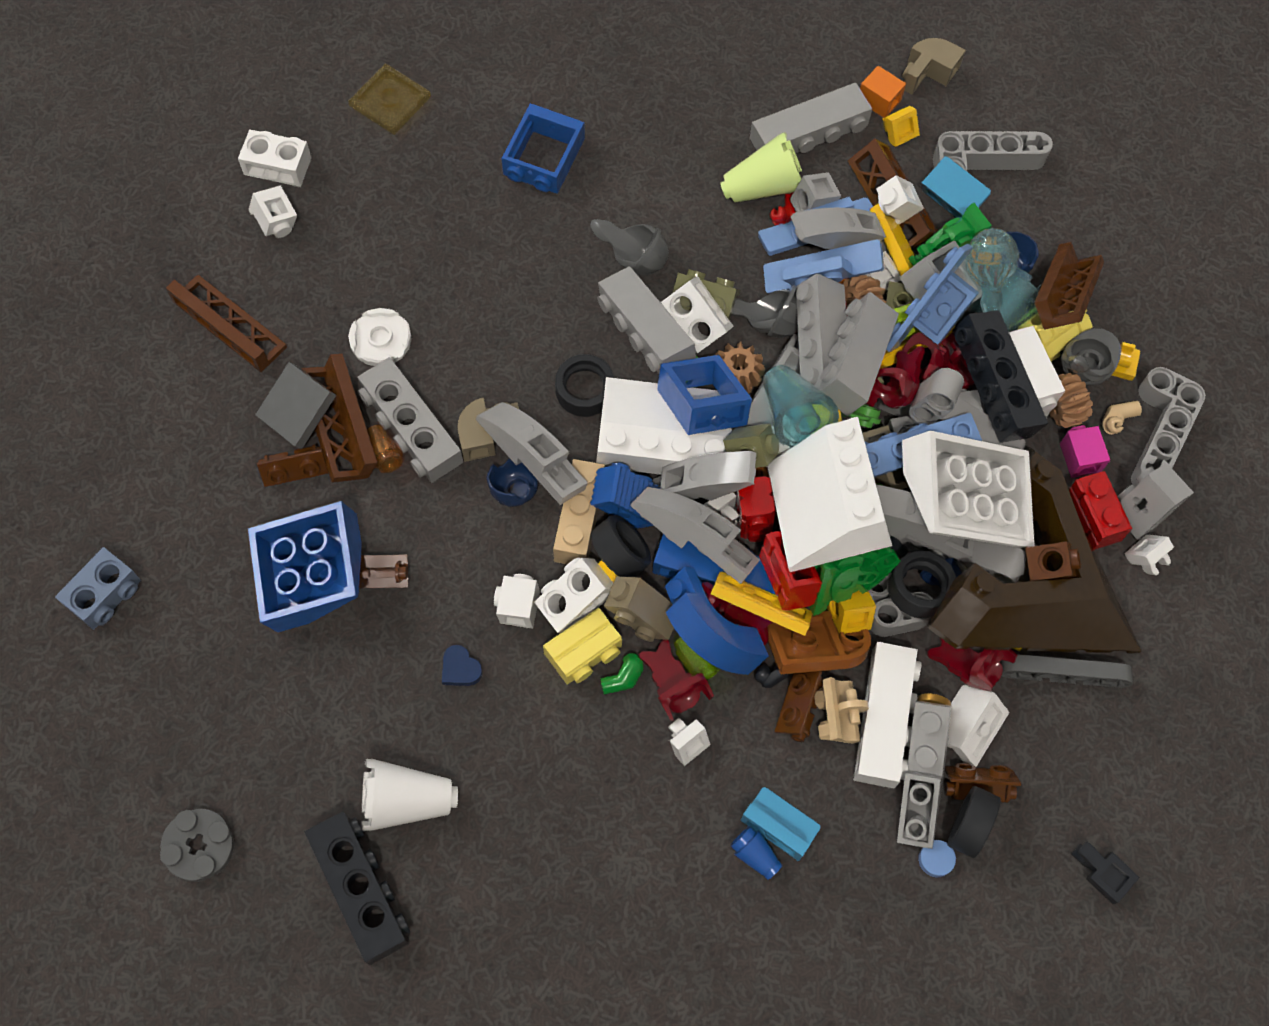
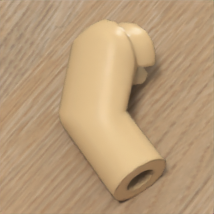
[1102,401,1142,434]

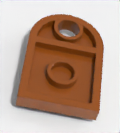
[768,611,871,674]

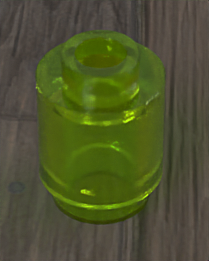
[674,637,720,680]

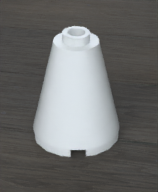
[362,759,458,831]

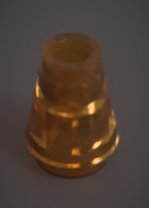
[367,425,403,473]

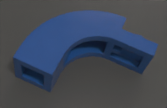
[665,566,769,675]

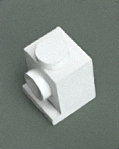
[876,175,924,225]
[249,186,297,238]

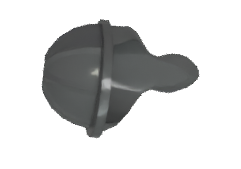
[591,219,669,276]
[732,285,798,338]
[1061,328,1122,386]

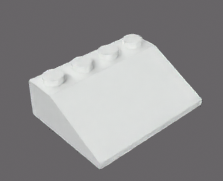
[596,377,732,475]
[768,417,892,572]
[902,431,1034,549]

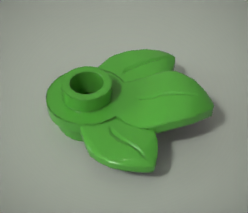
[841,405,881,428]

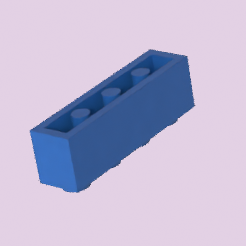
[653,534,778,596]

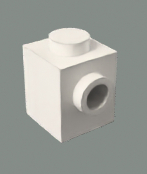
[494,574,540,629]

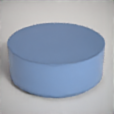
[919,840,956,877]

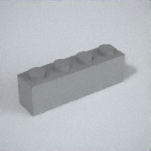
[750,82,872,153]
[597,266,696,373]
[796,273,847,404]
[817,292,899,416]

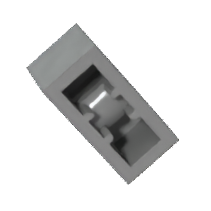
[1118,463,1194,540]

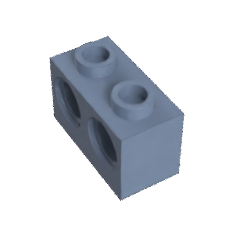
[55,547,141,630]

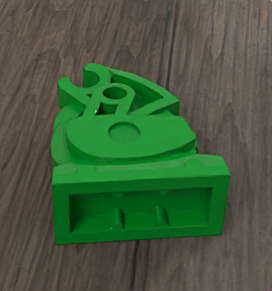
[909,203,992,266]
[809,547,901,616]

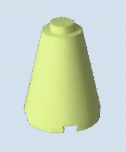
[720,132,802,203]

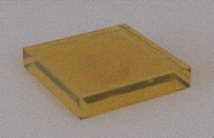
[348,63,431,135]

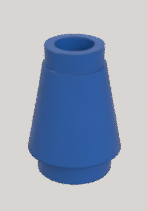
[730,826,782,880]

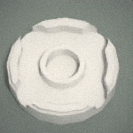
[348,308,412,366]

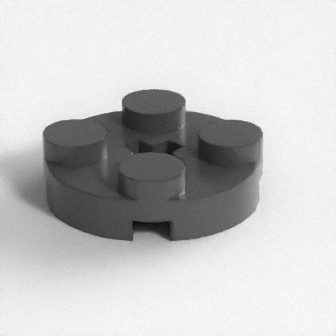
[160,809,235,882]

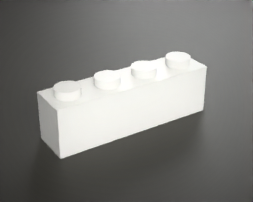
[853,642,921,789]

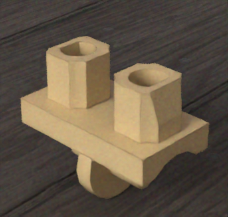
[814,677,869,744]

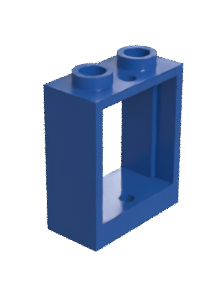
[502,103,585,194]
[657,355,752,435]

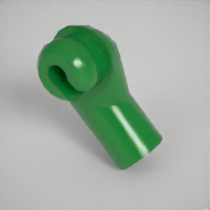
[600,653,644,695]

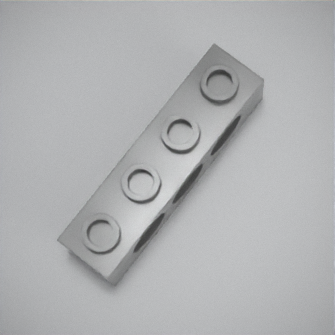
[358,357,463,483]

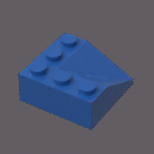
[248,501,362,632]

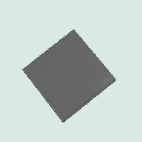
[255,362,336,449]

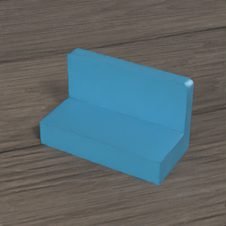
[922,156,991,218]
[740,787,821,861]

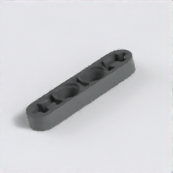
[1000,654,1133,688]

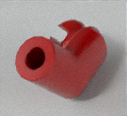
[770,192,796,225]

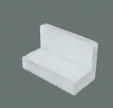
[948,685,1010,767]

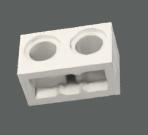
[238,129,311,187]
[661,276,734,353]
[534,558,613,633]

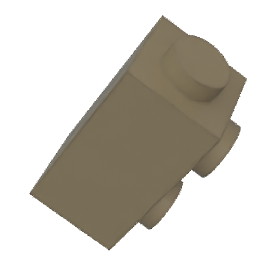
[604,576,674,642]

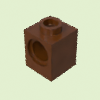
[1026,541,1081,581]

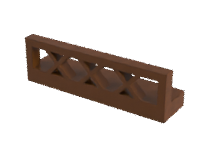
[848,139,938,250]
[1034,241,1104,330]
[166,274,287,372]
[301,354,377,483]

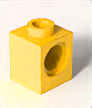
[827,591,876,634]

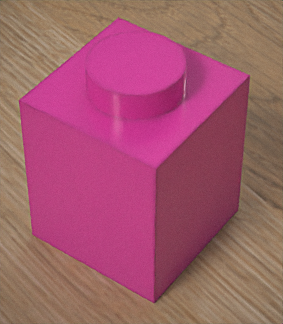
[1060,425,1110,478]

